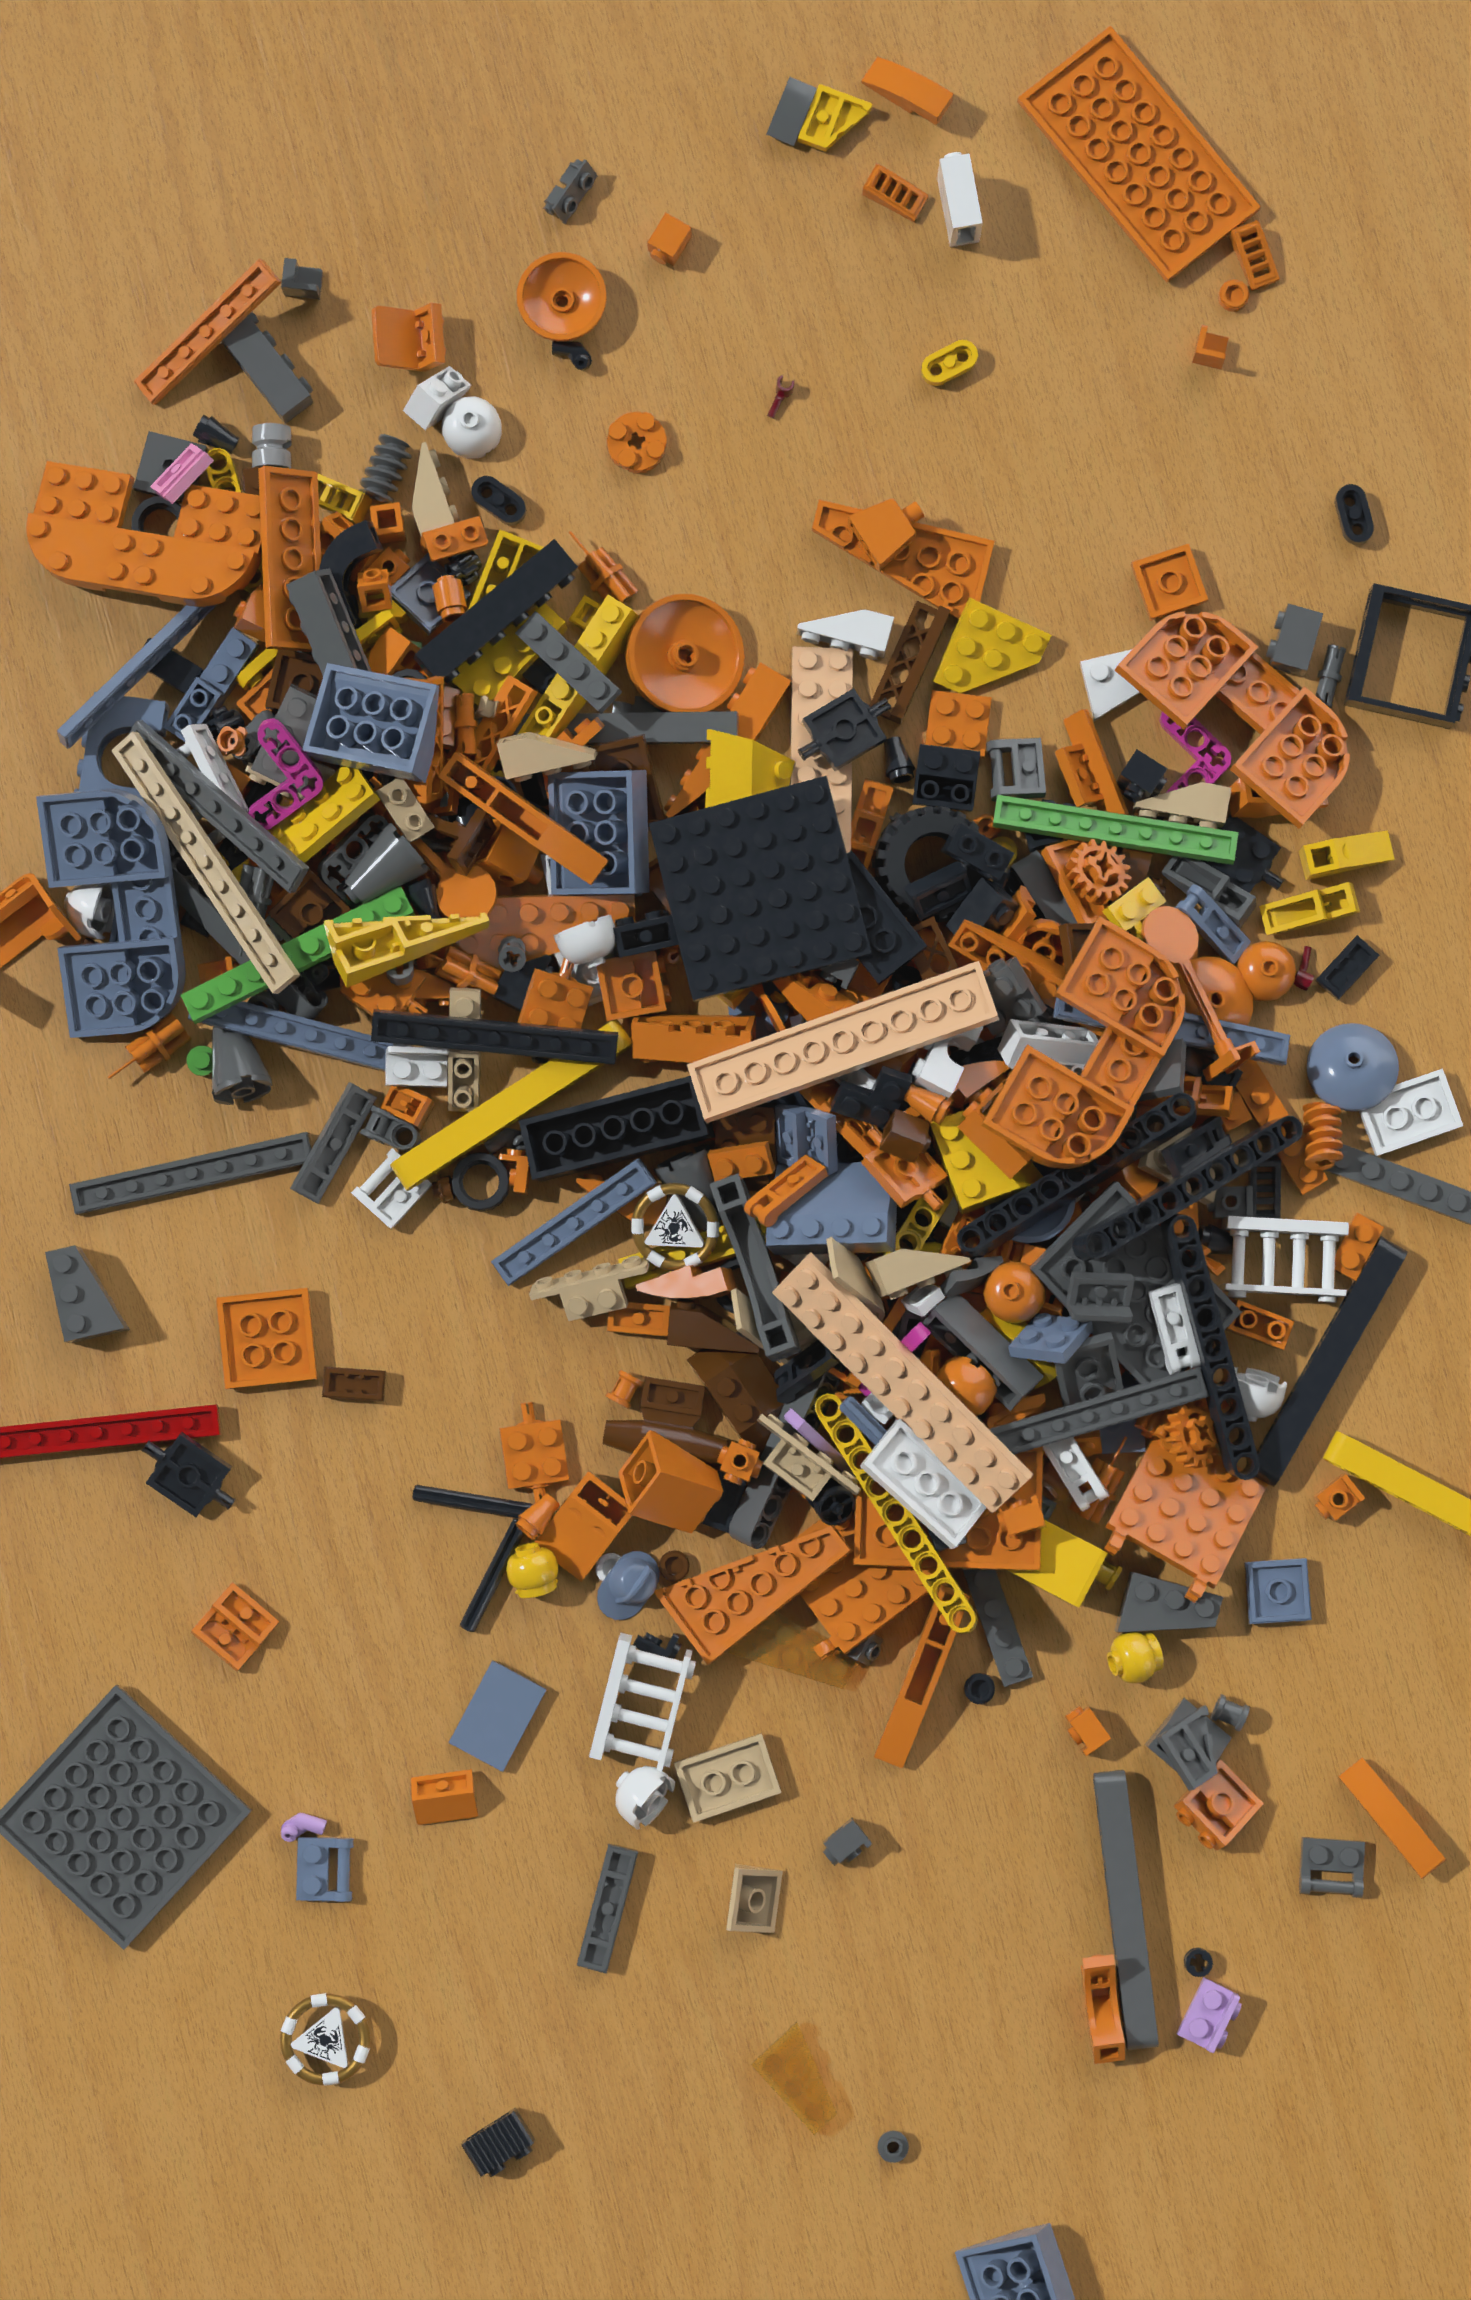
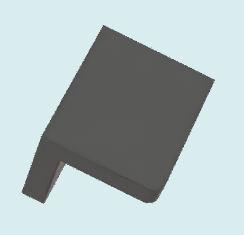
[281,258,323,300]

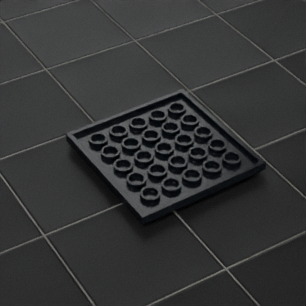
[649,776,873,1002]

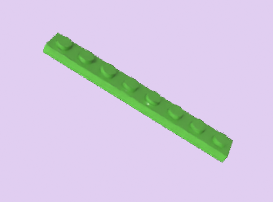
[992,795,1239,865]
[181,886,415,1024]

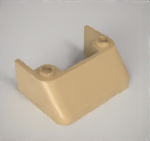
[731,1237,885,1364]

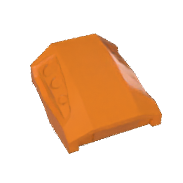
[982,1394,1046,1429]

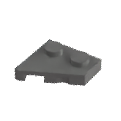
[1156,1705,1218,1791]

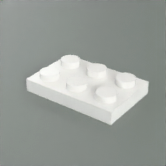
[1359,1068,1463,1156]

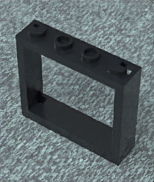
[1344,583,1471,729]

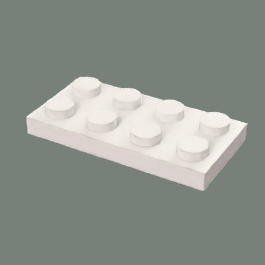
[860,1419,987,1549]

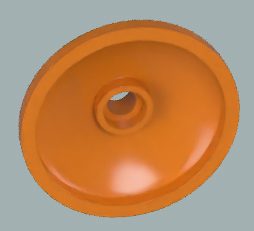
[517,252,607,342]
[1176,957,1253,1026]

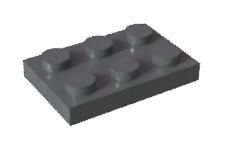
[1054,1332,1123,1407]

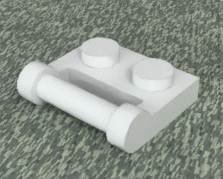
[351,1148,432,1230]

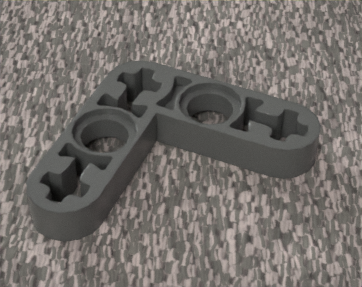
[317,813,389,910]

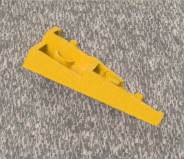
[324,913,490,988]

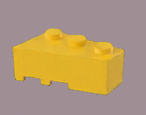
[467,529,544,610]

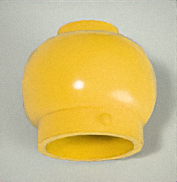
[506,1542,558,1598]
[1107,1631,1164,1684]

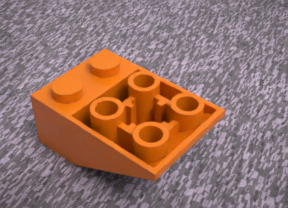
[535,1471,632,1582]

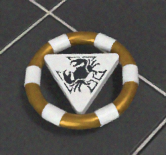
[631,1183,719,1271]
[280,1993,371,2086]

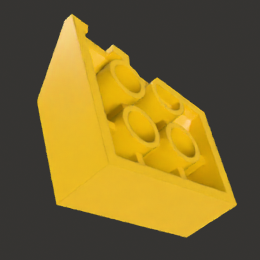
[705,729,795,808]
[929,1109,1043,1215]

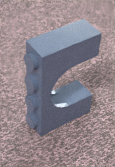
[74,692,170,802]

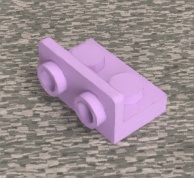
[1177,1977,1242,2053]

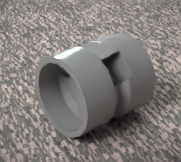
[252,423,291,469]

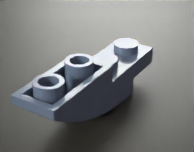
[164,627,260,742]

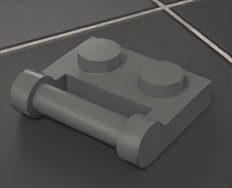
[986,738,1046,802]
[1299,1837,1365,1898]

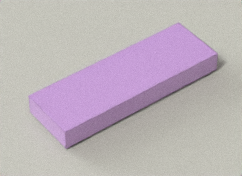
[784,1408,854,1476]

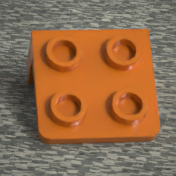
[371,303,446,372]

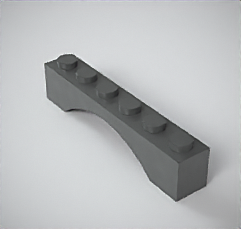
[710,1174,802,1362]

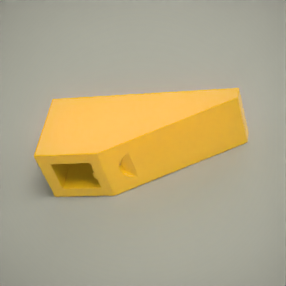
[1299,830,1395,880]

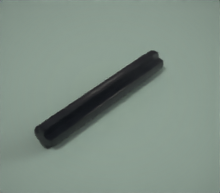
[412,1485,533,1518]
[460,1519,524,1632]

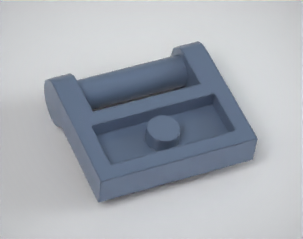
[296,1837,354,1902]

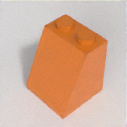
[618,1430,723,1534]

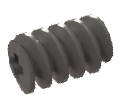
[359,434,412,503]

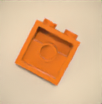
[596,950,672,1021]
[1173,1759,1264,1851]

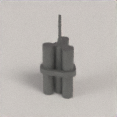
[239,864,274,957]

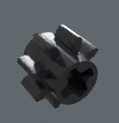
[444,550,482,586]
[207,706,245,742]

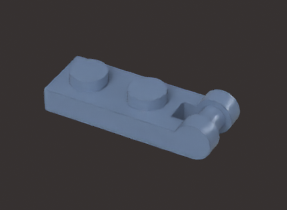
[1175,884,1251,964]

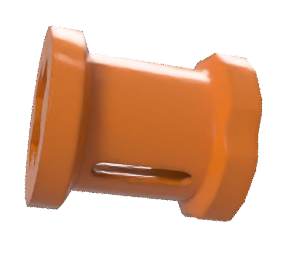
[606,1370,644,1409]

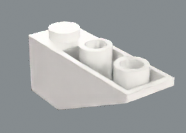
[797,609,894,660]

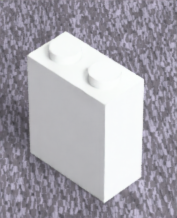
[937,152,983,247]

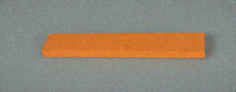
[134,258,282,405]

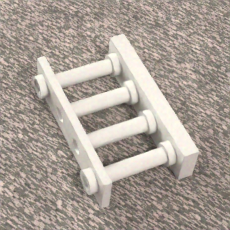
[176,724,249,845]
[1219,1216,1349,1303]
[589,1633,696,1772]

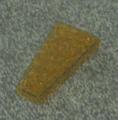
[727,1612,859,1689]

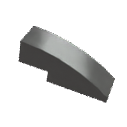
[1162,856,1256,929]

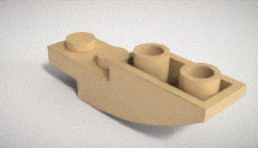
[448,987,482,1112]

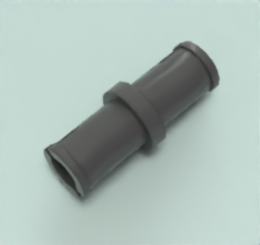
[1315,644,1347,708]

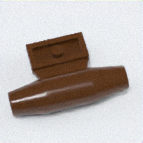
[603,1376,728,1464]

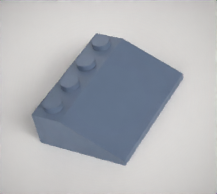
[302,663,439,783]
[548,770,650,895]
[766,1162,897,1255]
[955,2223,1075,2300]

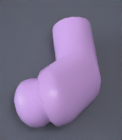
[281,1813,327,1842]

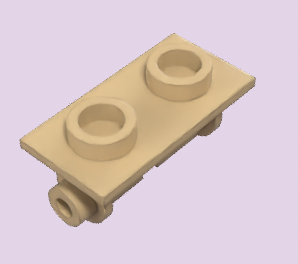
[376,777,435,843]

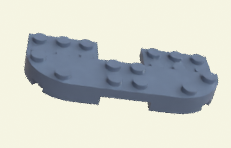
[36,788,186,1038]

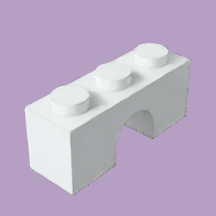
[912,1026,983,1100]

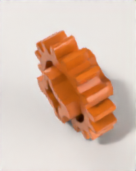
[1065,839,1132,905]
[1164,1401,1219,1469]

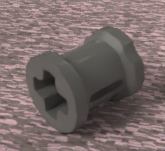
[498,936,526,972]
[1211,1694,1250,1732]

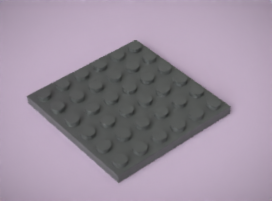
[0,1684,252,1950]

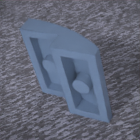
[775,1104,838,1175]

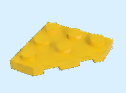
[932,597,1052,693]

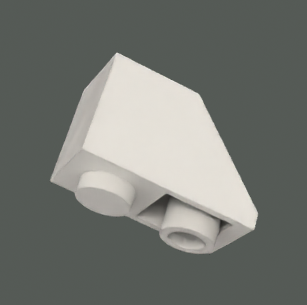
[403,366,472,430]

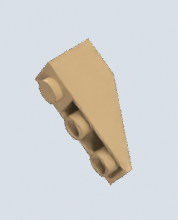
[412,442,460,535]
[497,732,597,782]
[1132,782,1232,829]
[866,1249,971,1300]

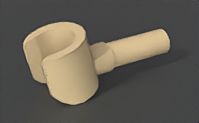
[475,696,499,720]

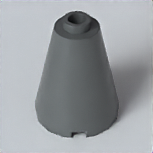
[344,823,430,904]
[212,1027,272,1105]
[653,1144,722,1232]

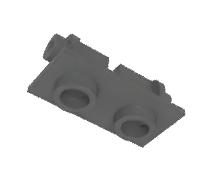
[543,159,598,224]

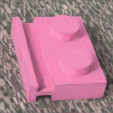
[150,443,214,504]

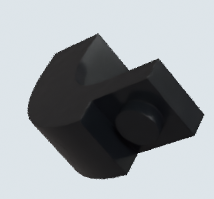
[319,520,384,629]

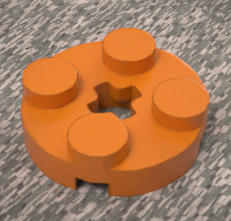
[607,412,667,473]

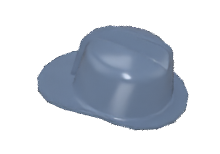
[597,1551,659,1620]

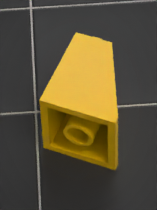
[1007,1520,1108,1608]

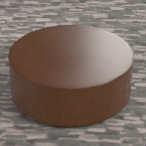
[659,1550,690,1581]

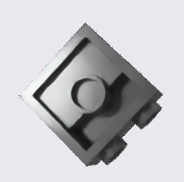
[983,957,1046,1036]

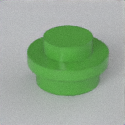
[187,1045,212,1076]

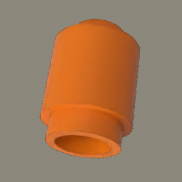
[432,575,467,623]

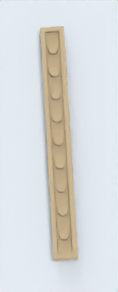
[111,731,300,994]

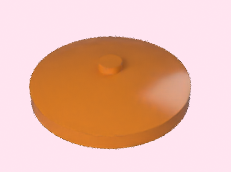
[625,594,744,712]

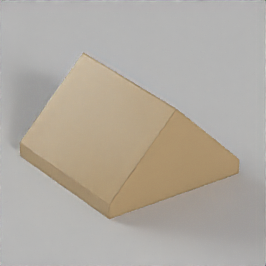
[726,1864,783,1933]

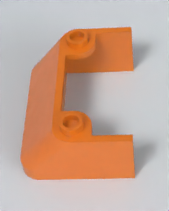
[0,873,81,968]

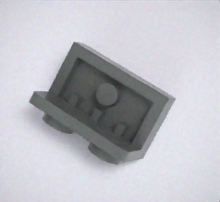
[1066,1272,1135,1324]

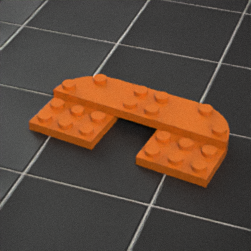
[26,461,262,607]
[1115,611,1350,829]
[981,916,1185,1169]

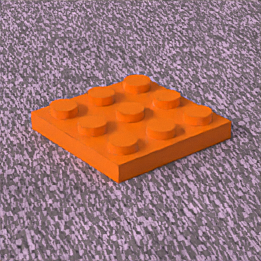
[216,1288,318,1389]

